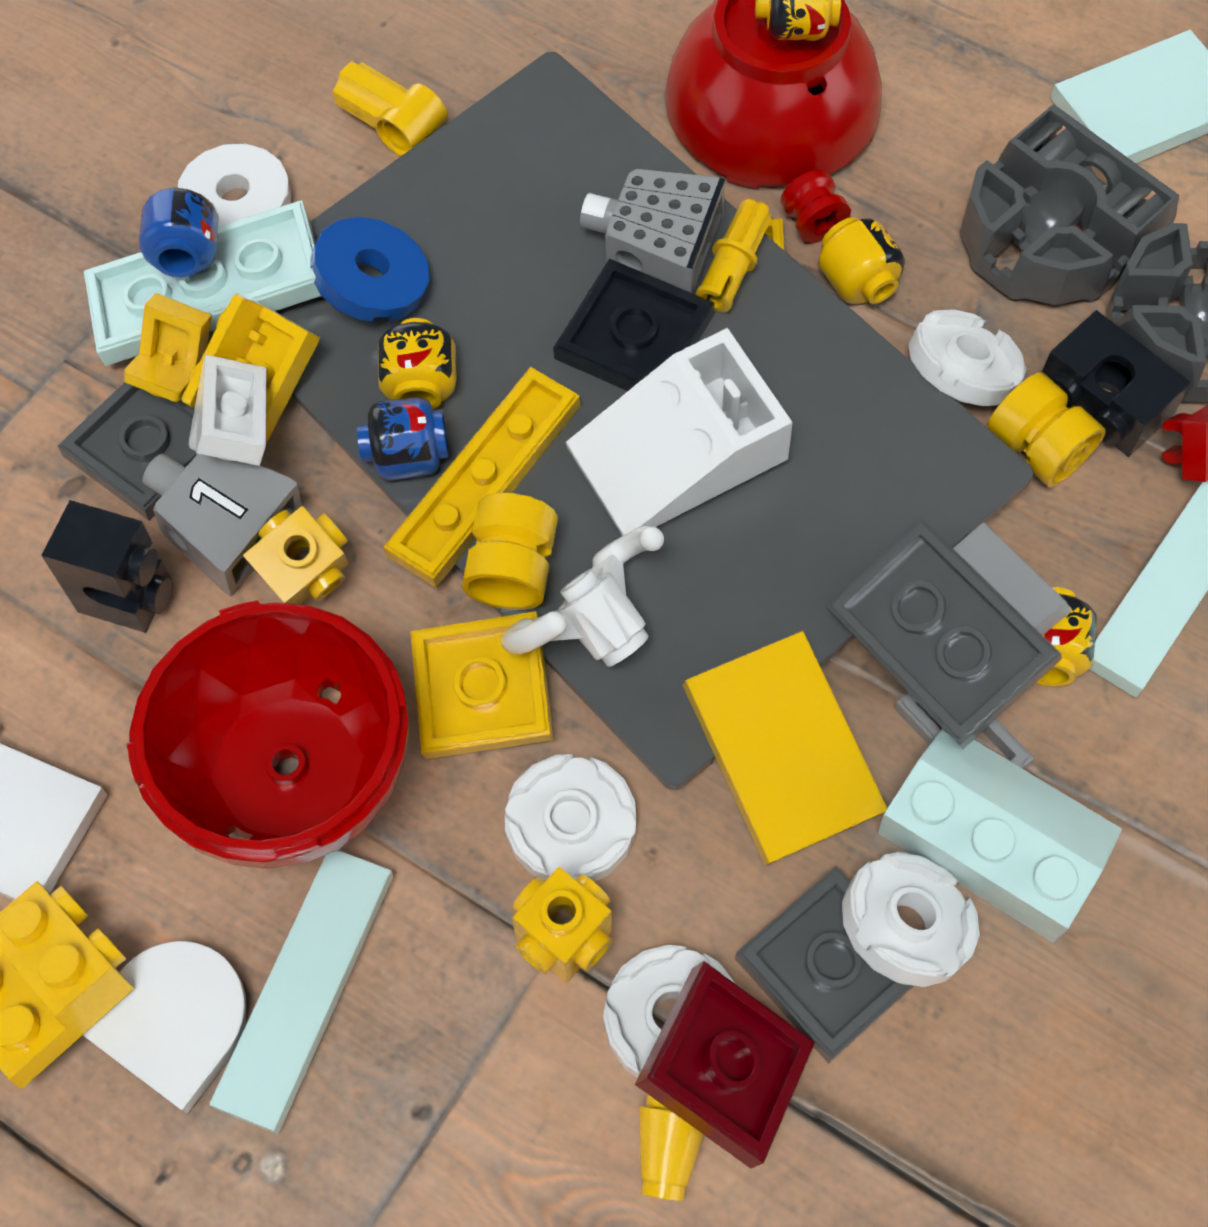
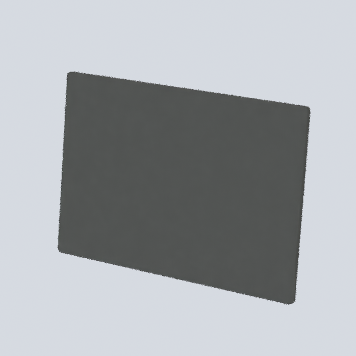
[275,52,1033,790]

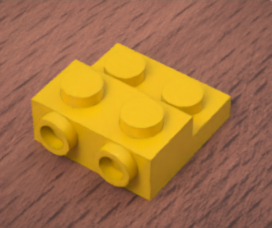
[0,881,134,1090]

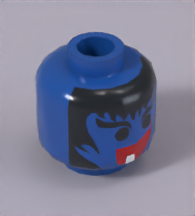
[139,187,219,278]
[357,397,449,481]

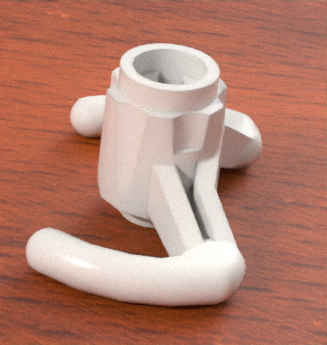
[501,526,664,667]

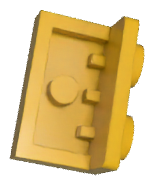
[181,294,321,444]

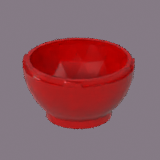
[664,0,882,189]
[127,600,409,869]

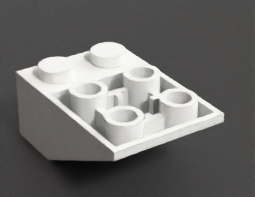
[566,328,793,536]

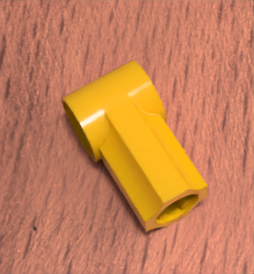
[332,61,448,157]

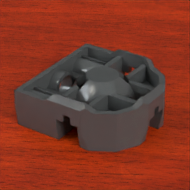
[960,104,1180,306]
[1106,223,1208,402]

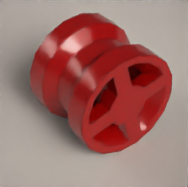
[780,169,851,243]

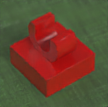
[1162,405,1208,482]

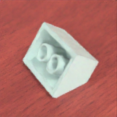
[877,728,1122,943]

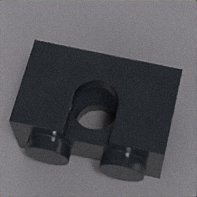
[1042,310,1191,457]
[41,500,172,633]

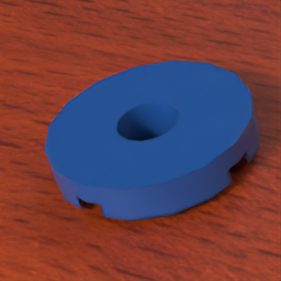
[310,217,430,322]

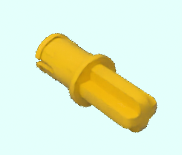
[695,198,771,313]

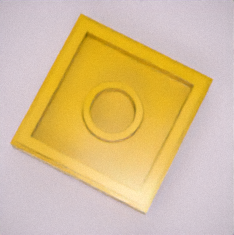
[410,611,554,760]

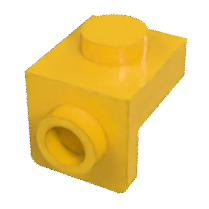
[124,293,212,402]

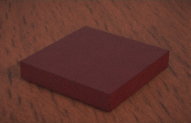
[635,961,815,1169]

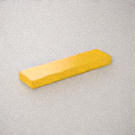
[383,367,581,588]

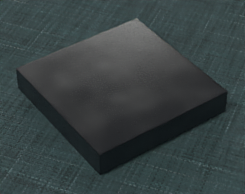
[553,258,715,391]

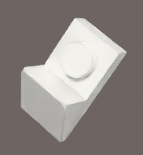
[189,354,266,466]

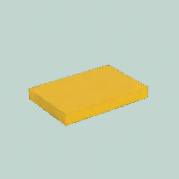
[682,631,888,866]

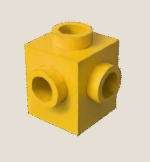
[243,506,349,605]
[512,866,613,984]

